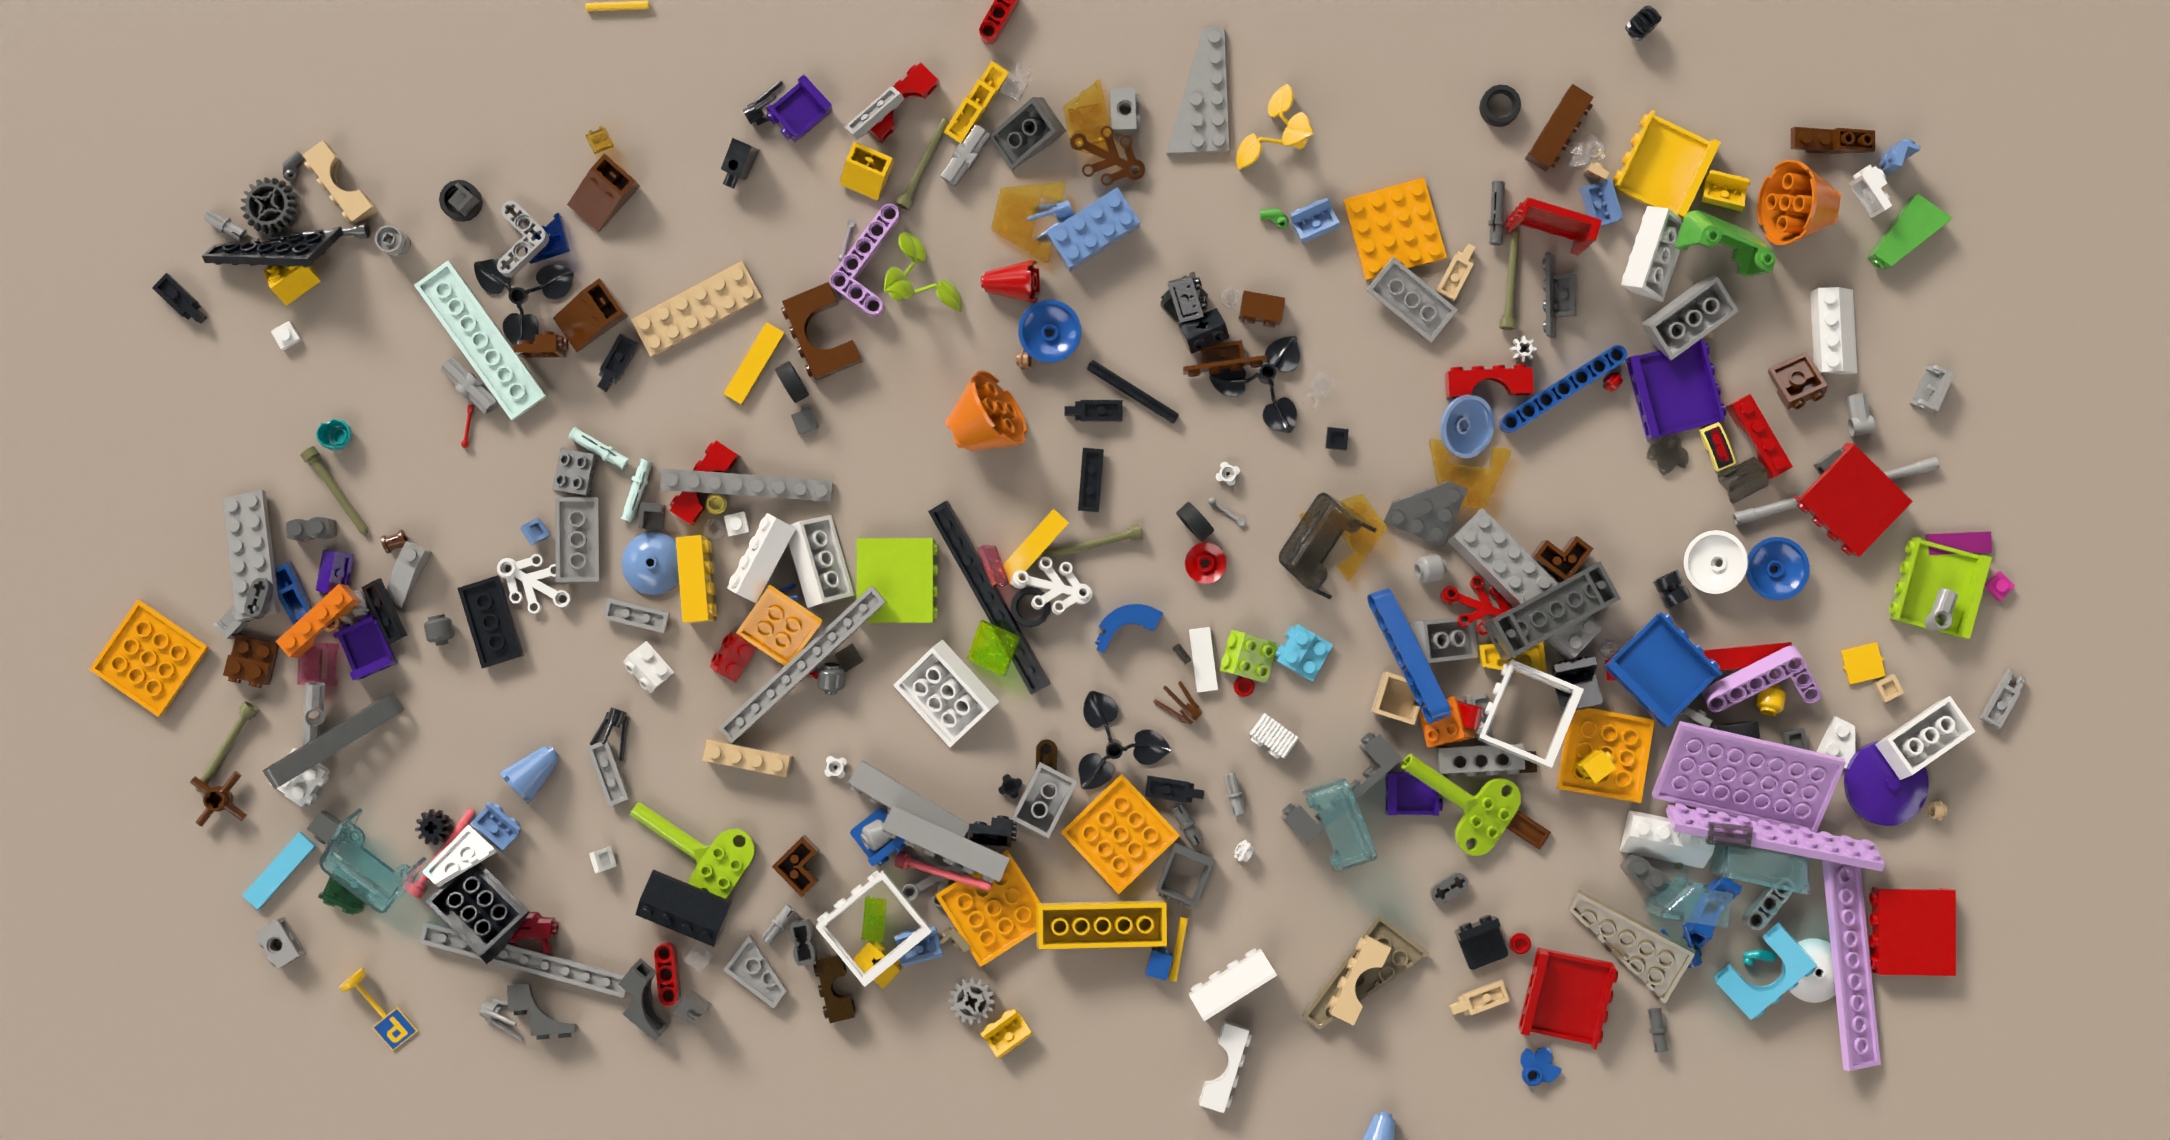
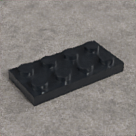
[457,575,524,669]

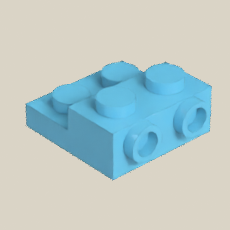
[1275,624,1333,682]

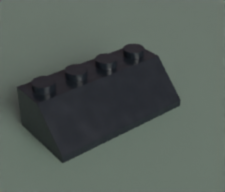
[635,869,732,947]

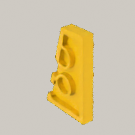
[1478,641,1547,675]

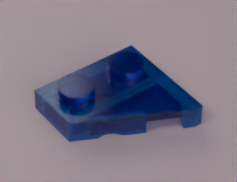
[525,213,570,264]

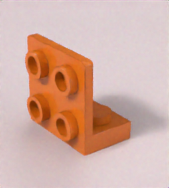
[1418,696,1476,748]

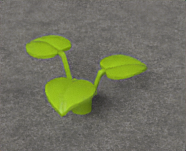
[884,231,962,312]

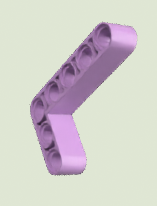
[830,204,900,317]
[1702,646,1821,712]

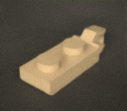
[1436,243,1476,302]
[1448,980,1510,1016]

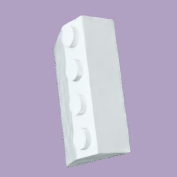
[893,640,999,747]

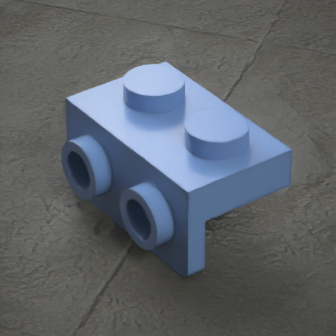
[1879,139,1921,175]
[1579,179,1623,227]
[1290,197,1340,244]
[470,801,521,852]
[894,926,943,967]

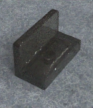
[1717,456,1769,504]

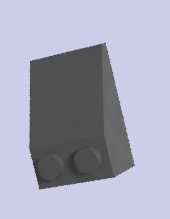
[989,97,1066,170]

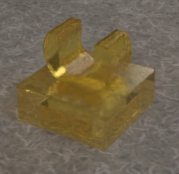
[586,126,614,154]

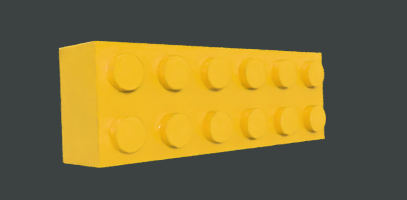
[1036,900,1167,949]

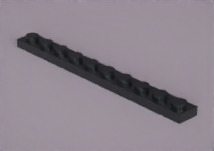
[928,500,1051,695]

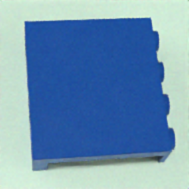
[1603,612,1723,728]

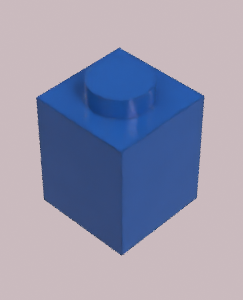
[1145,946,1173,981]

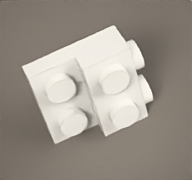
[1848,164,1892,218]
[270,748,330,807]

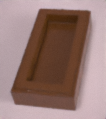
[1506,811,1551,850]

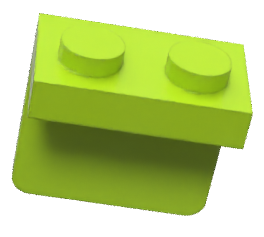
[1220,630,1277,683]

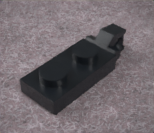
[152,273,207,324]
[597,333,640,392]
[1064,400,1123,422]
[1144,775,1204,803]

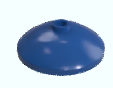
[1018,300,1081,363]
[1746,537,1810,600]

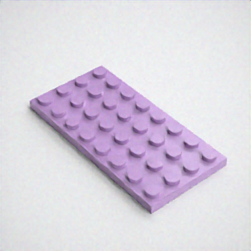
[1652,721,1846,833]

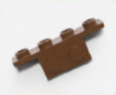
[1183,340,1267,377]

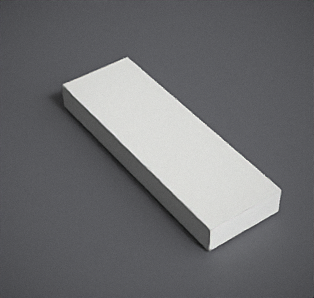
[1189,627,1218,692]

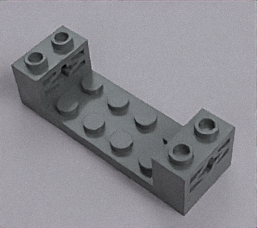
[1482,561,1621,661]
[1281,732,1402,845]

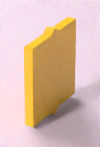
[1840,642,1886,684]

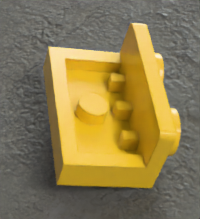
[1701,170,1750,212]
[981,1009,1033,1059]

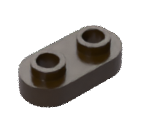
[1036,739,1057,771]

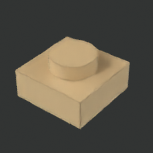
[1583,162,1610,183]
[1873,674,1904,703]

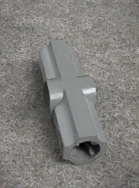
[940,124,990,187]
[440,357,498,414]
[302,681,325,746]

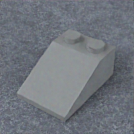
[1408,617,1479,663]
[1011,762,1078,840]

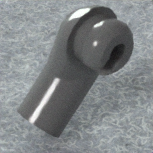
[283,151,305,181]

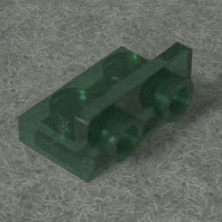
[318,872,373,915]

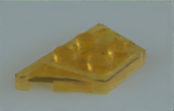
[1063,79,1111,156]

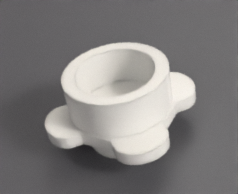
[1216,462,1240,486]
[824,756,847,778]
[1234,840,1254,862]

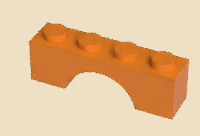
[276,584,361,658]

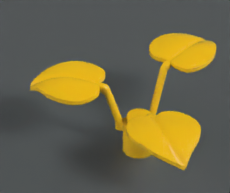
[1236,84,1314,171]

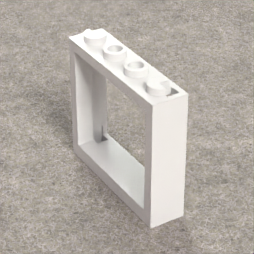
[1476,659,1584,770]
[816,870,932,987]

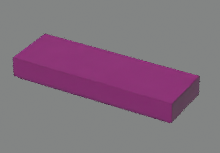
[1925,531,1992,555]

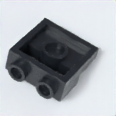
[969,815,1017,847]

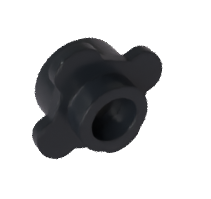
[998,774,1022,798]

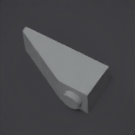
[386,541,432,608]

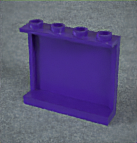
[1626,338,1726,440]

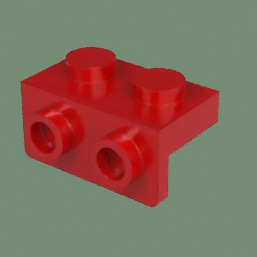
[710,631,757,683]

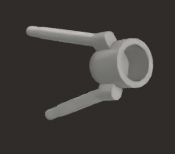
[479,998,524,1041]

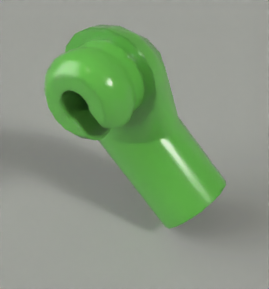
[1259,208,1289,229]

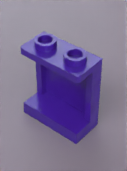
[766,74,832,143]
[333,615,398,680]
[1385,772,1443,816]

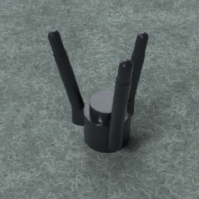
[743,81,783,125]
[590,707,629,761]

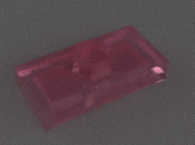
[978,545,1009,587]

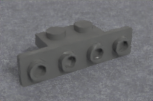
[1542,252,1577,338]

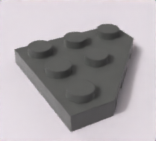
[1384,480,1468,546]

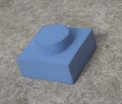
[520,518,550,546]

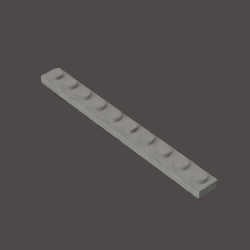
[718,586,887,744]
[419,922,627,998]

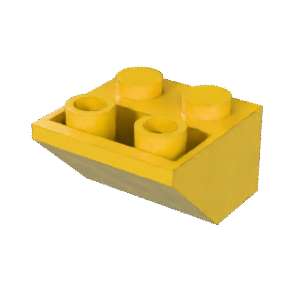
[839,141,895,201]
[263,265,321,306]

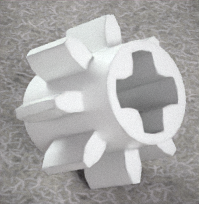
[1509,336,1537,363]

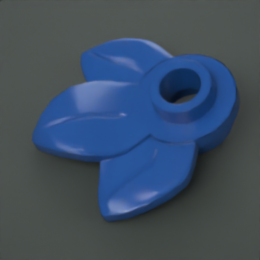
[1520,1047,1562,1086]

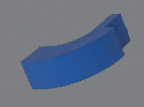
[1095,604,1163,653]
[1682,877,1742,948]

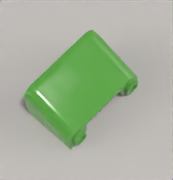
[1674,210,1776,277]

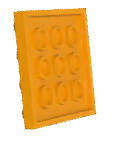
[1343,177,1447,281]
[89,599,209,717]
[1556,708,1655,803]
[1060,774,1180,894]
[935,849,1041,967]

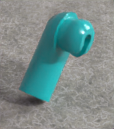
[1742,949,1776,966]

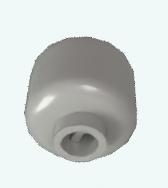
[1414,554,1447,583]
[860,819,892,851]

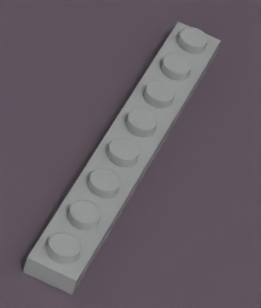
[660,468,832,502]

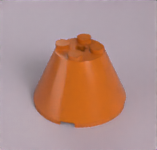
[1757,160,1841,245]
[945,370,1028,451]

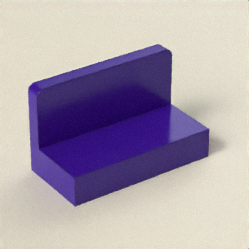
[316,550,354,593]

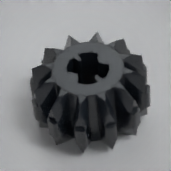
[1625,5,1662,41]
[415,809,453,845]

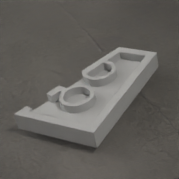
[723,935,788,1009]

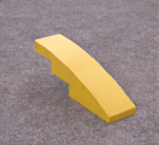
[944,61,1010,143]
[997,509,1069,586]

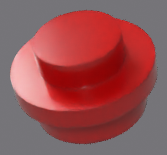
[1603,372,1623,392]
[1233,676,1255,697]
[1509,933,1531,954]

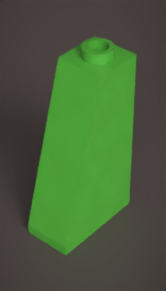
[1867,193,1952,270]

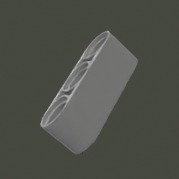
[1742,876,1794,930]

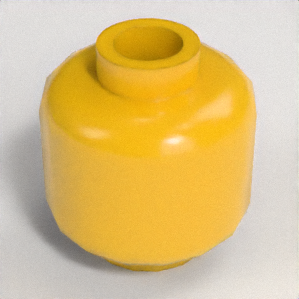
[1756,684,1787,716]

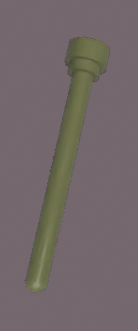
[895,117,949,210]
[1499,230,1519,330]
[300,446,368,534]
[1043,523,1143,559]
[196,701,259,792]

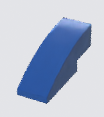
[275,561,312,625]

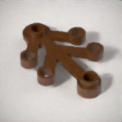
[1070,125,1145,186]

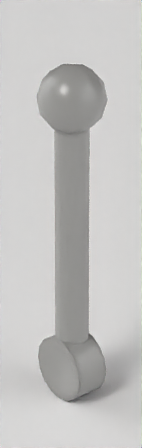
[838,219,855,262]
[1208,497,1246,526]

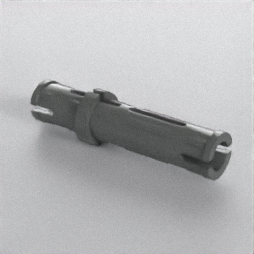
[1488,181,1505,246]

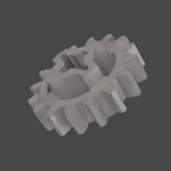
[948,977,995,1024]

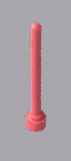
[406,809,475,899]
[894,851,992,890]

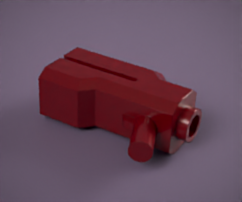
[509,912,559,954]

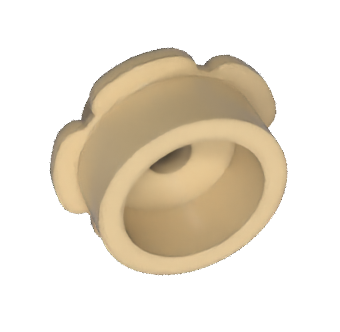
[1928,800,1947,821]

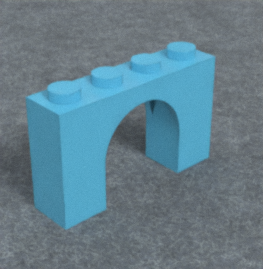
[1714,922,1817,1020]

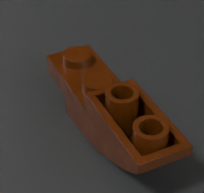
[1791,127,1875,154]

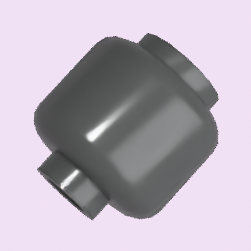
[424,614,454,646]
[817,662,845,695]

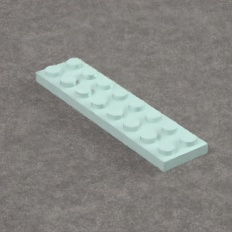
[414,261,547,421]

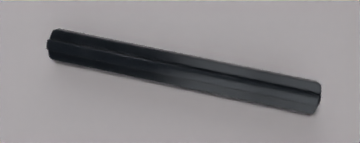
[1087,360,1179,423]

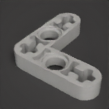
[497,201,549,277]

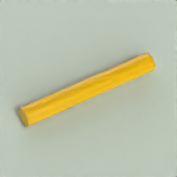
[585,1,649,12]
[1169,917,1188,981]

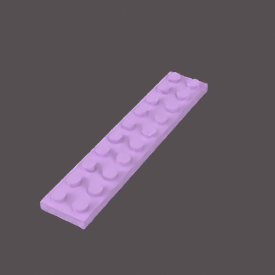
[1665,803,1885,871]
[1822,860,1881,1071]

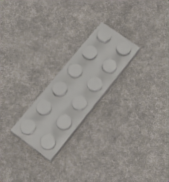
[223,490,280,622]

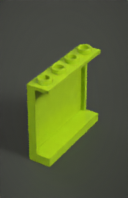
[1889,537,1992,639]
[856,538,938,623]

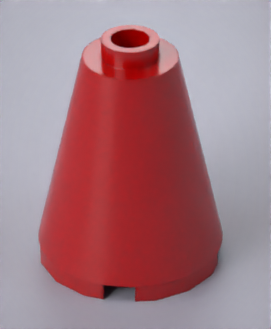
[981,260,1040,303]

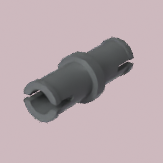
[1171,804,1203,847]
[1647,1008,1668,1053]

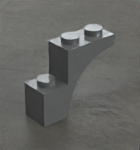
[618,958,669,1041]
[507,984,576,1040]

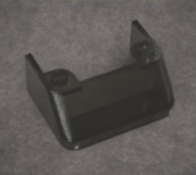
[1279,493,1377,599]

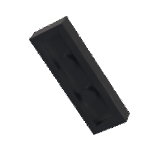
[1078,448,1104,513]
[361,578,408,645]

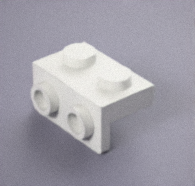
[624,641,674,693]

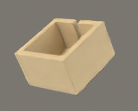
[1371,672,1420,725]

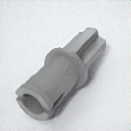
[204,210,247,241]
[1224,772,1246,816]
[762,904,797,945]

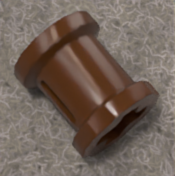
[381,529,408,554]

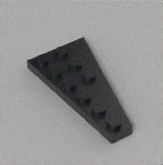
[202,226,344,268]

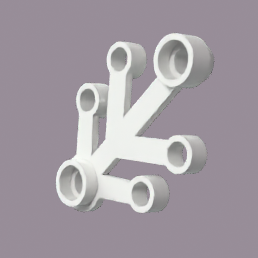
[497,554,572,614]
[1011,557,1092,615]

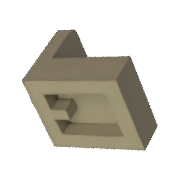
[939,927,971,953]

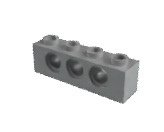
[1436,743,1525,778]

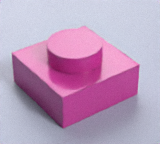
[1984,571,2015,601]

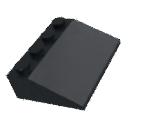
[425,863,530,964]

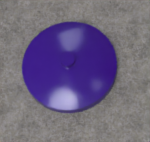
[1844,741,1929,826]

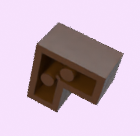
[1531,536,1594,582]
[772,835,820,897]

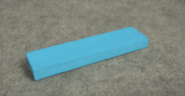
[242,832,317,910]

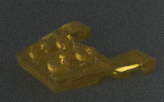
[991,182,1066,263]
[1429,439,1512,509]
[1299,494,1387,581]

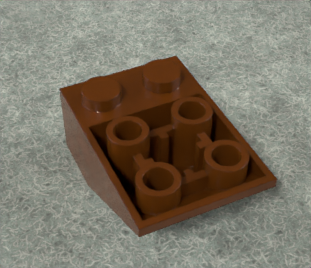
[567,153,640,233]
[553,278,628,352]

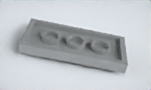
[1366,257,1458,343]
[555,497,599,582]

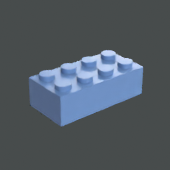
[1047,187,1140,272]

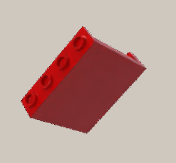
[1505,197,1602,256]
[1794,442,1913,557]
[1869,887,1956,976]
[1518,947,1618,1050]

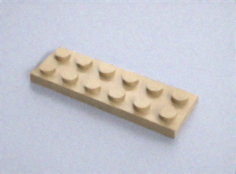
[631,261,763,357]

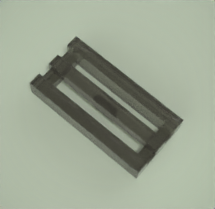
[1706,822,1753,849]

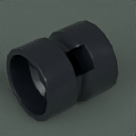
[1653,570,1691,608]

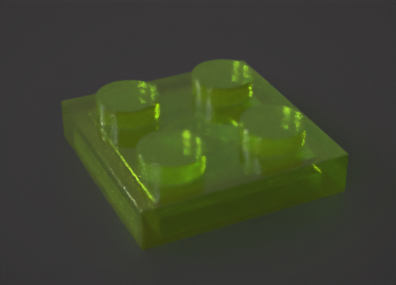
[966,620,1020,676]

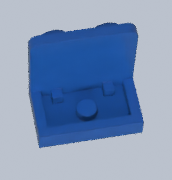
[850,807,906,867]

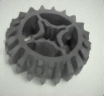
[240,177,300,234]

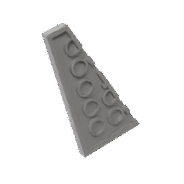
[1166,27,1229,155]

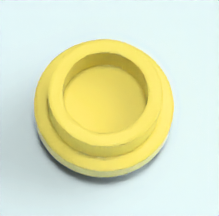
[706,493,727,514]

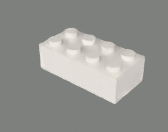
[1875,696,1976,780]

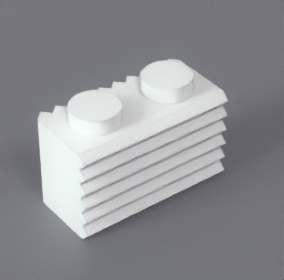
[1249,713,1299,759]

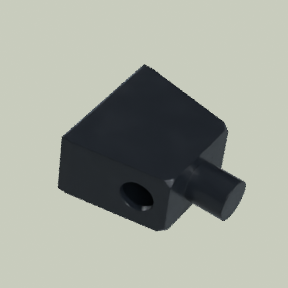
[721,138,760,189]

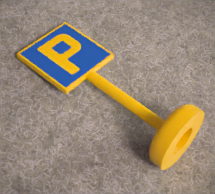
[339,967,418,1051]

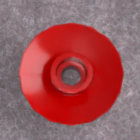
[1185,542,1227,584]

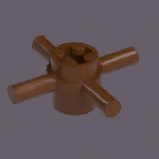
[190,771,247,827]

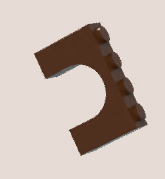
[781,282,863,381]

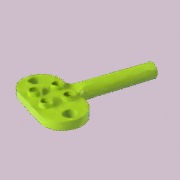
[1401,754,1521,856]
[630,801,755,899]

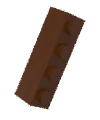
[1525,84,1594,172]

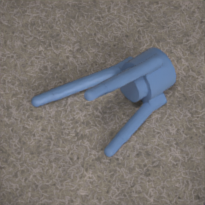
[1027,200,1073,240]

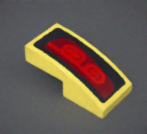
[1699,422,1736,472]

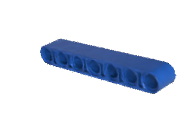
[1499,345,1627,433]
[1367,588,1451,724]

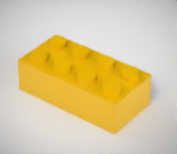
[676,535,718,623]

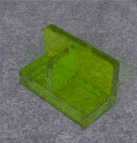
[861,895,887,942]

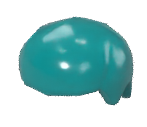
[316,419,353,451]

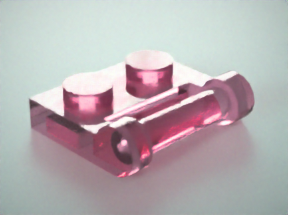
[297,643,339,686]

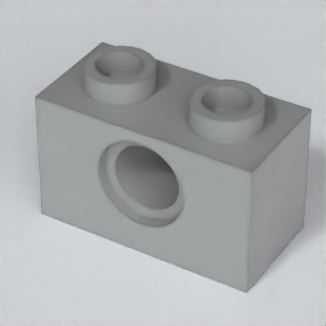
[1110,87,1140,134]
[255,917,306,969]

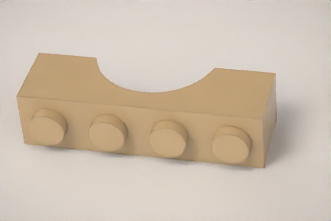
[303,140,378,224]
[702,739,793,777]
[1328,935,1391,1026]

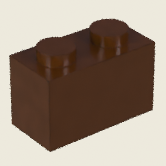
[1238,290,1285,328]

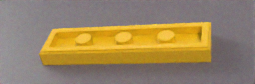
[723,322,785,405]

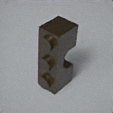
[813,954,857,1023]

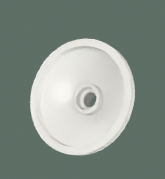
[1684,530,1748,594]
[1781,938,1836,1003]

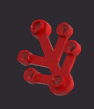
[1440,576,1512,635]

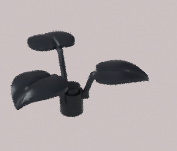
[474,259,574,346]
[1209,336,1300,433]
[1078,691,1171,789]

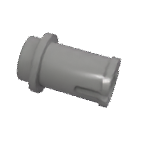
[352,590,370,617]

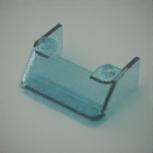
[1302,778,1377,871]
[319,808,427,913]
[1709,840,1811,895]
[1644,876,1733,928]

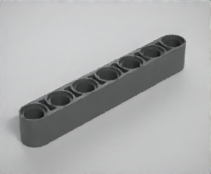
[263,692,405,789]

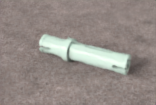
[569,427,629,470]
[620,458,653,522]

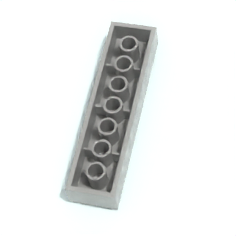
[1448,508,1603,661]

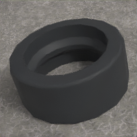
[1479,84,1521,127]
[439,180,482,222]
[775,361,809,403]
[1176,502,1214,542]
[1010,587,1051,627]
[1717,721,1760,739]

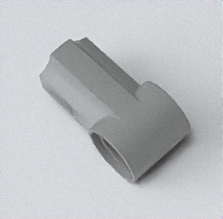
[1846,393,1875,437]
[1924,588,1958,632]

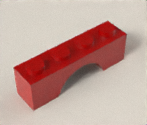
[868,62,940,144]
[1445,364,1534,399]
[1726,394,1793,479]
[669,440,740,526]

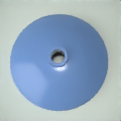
[1440,395,1495,458]
[622,532,679,595]

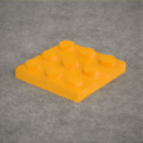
[736,585,823,666]

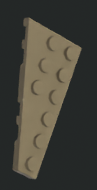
[1569,890,1696,1004]
[1302,914,1430,1030]

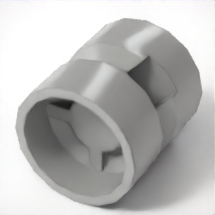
[375,225,410,257]

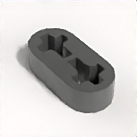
[244,578,274,619]
[1430,873,1469,903]

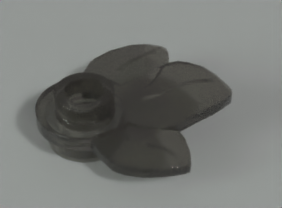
[1646,434,1689,475]

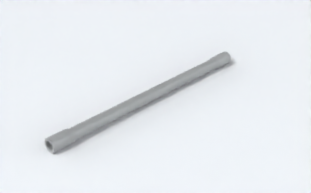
[1733,457,1940,525]

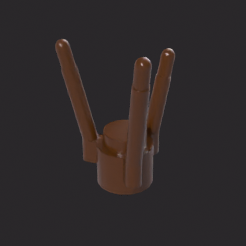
[1153,681,1202,725]

